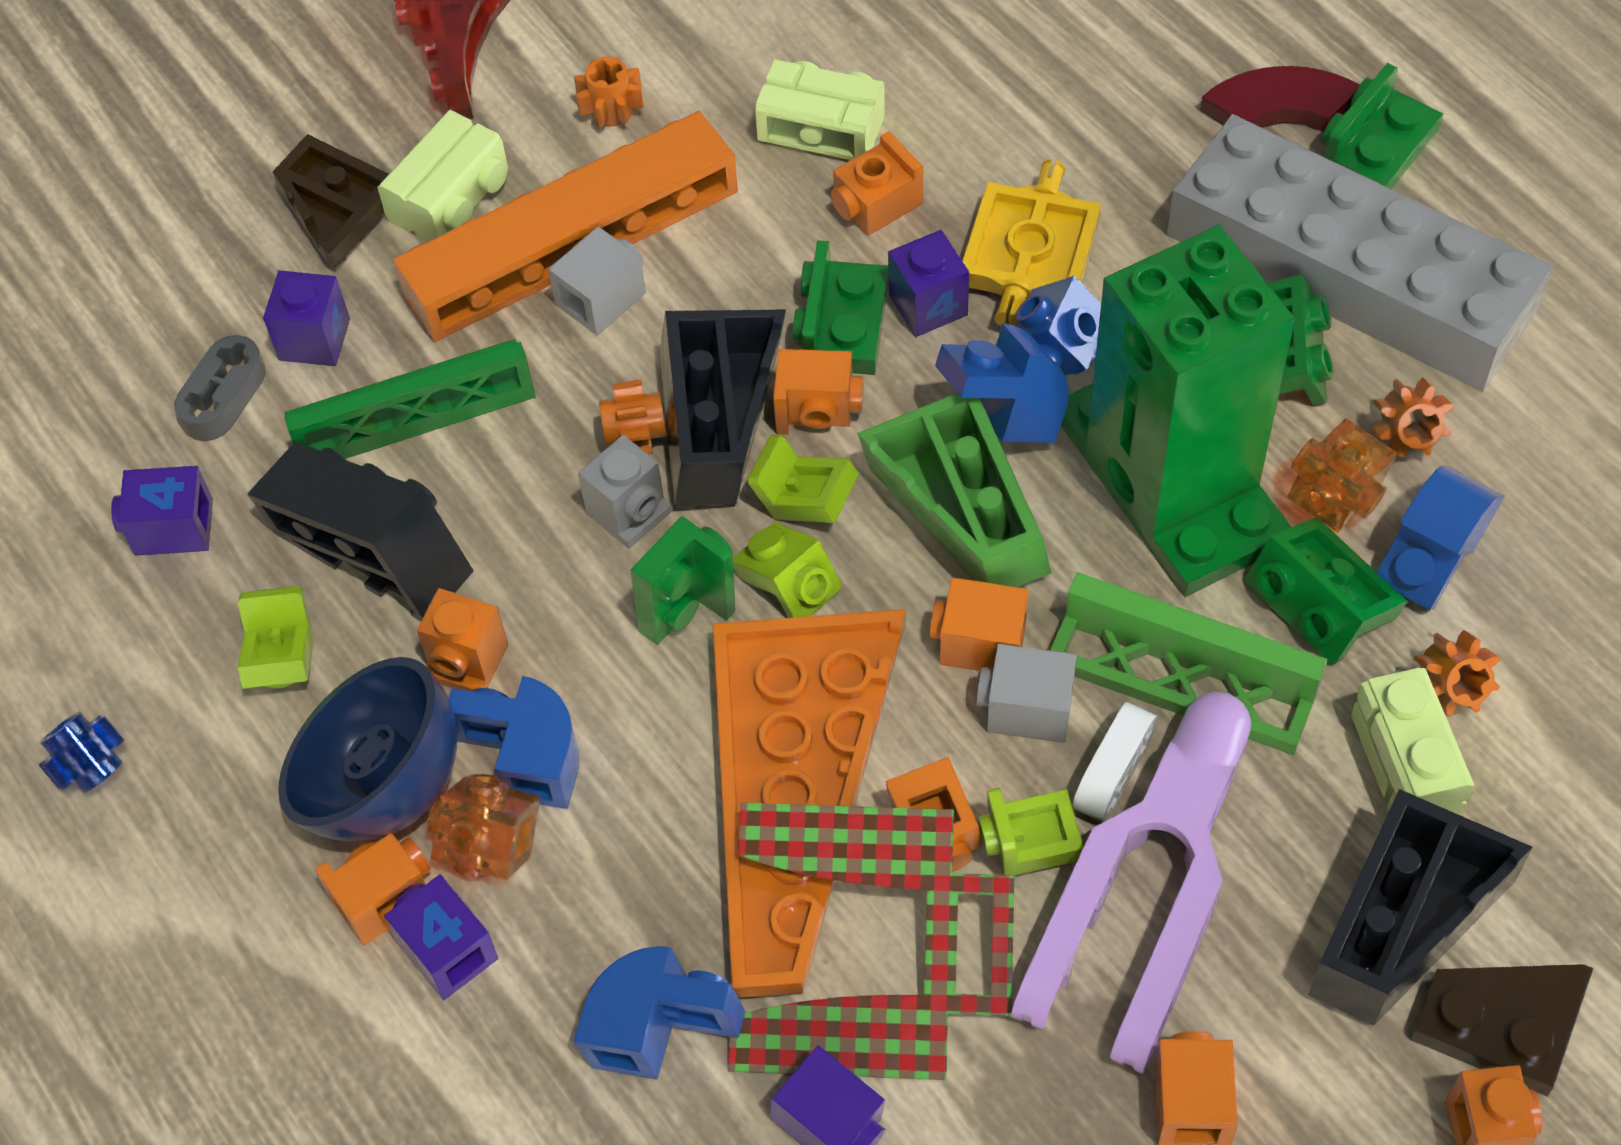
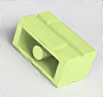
[755,59,885,160]
[377,110,509,242]
[1351,667,1475,816]

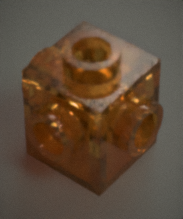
[1287,418,1398,533]
[428,774,541,880]

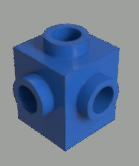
[1015,276,1101,376]

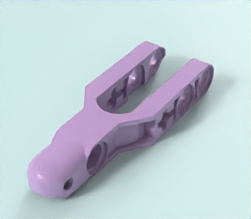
[1011,691,1252,1074]

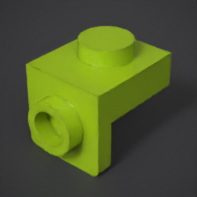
[748,435,859,523]
[733,522,842,618]
[237,586,314,689]
[977,788,1084,876]

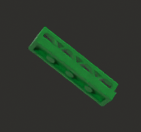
[284,339,536,459]

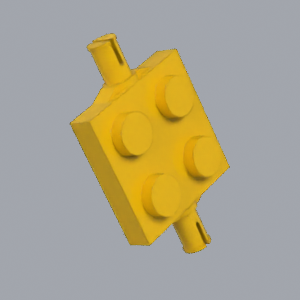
[963,159,1102,327]

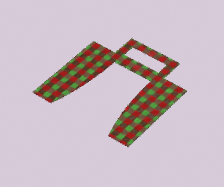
[728,803,1015,1080]

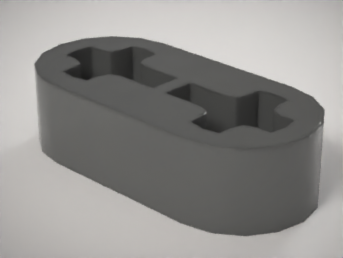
[174,335,266,441]

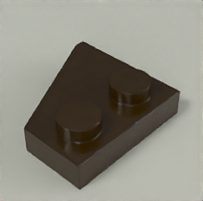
[273,134,389,268]
[1410,964,1594,1097]

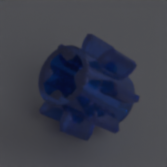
[38,711,125,793]

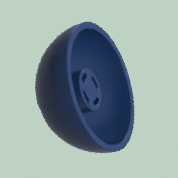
[278,657,457,842]

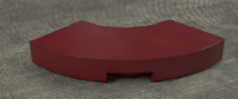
[1200,66,1360,131]

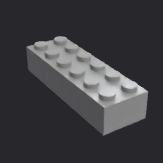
[1167,114,1553,392]

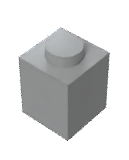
[548,226,646,336]
[977,644,1077,743]

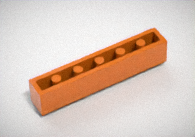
[392,110,738,343]

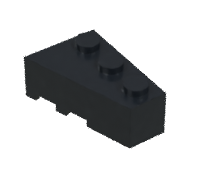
[659,309,786,505]
[247,441,474,621]
[1308,789,1533,1025]

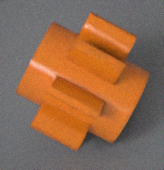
[574,57,644,127]
[1372,377,1453,457]
[599,379,667,455]
[1414,630,1500,716]

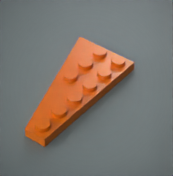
[713,609,906,998]

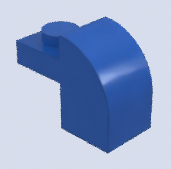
[935,324,1069,443]
[1377,466,1505,610]
[449,676,580,809]
[573,946,745,1079]

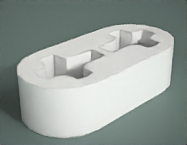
[1072,702,1158,823]

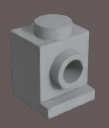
[578,435,673,549]

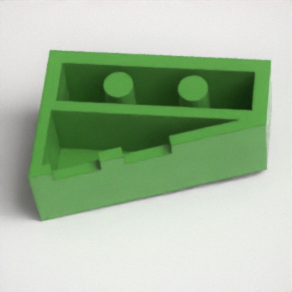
[857,393,1051,587]

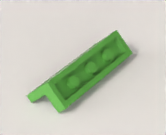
[1050,572,1328,755]

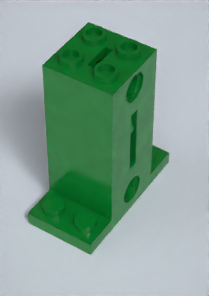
[1061,224,1295,597]

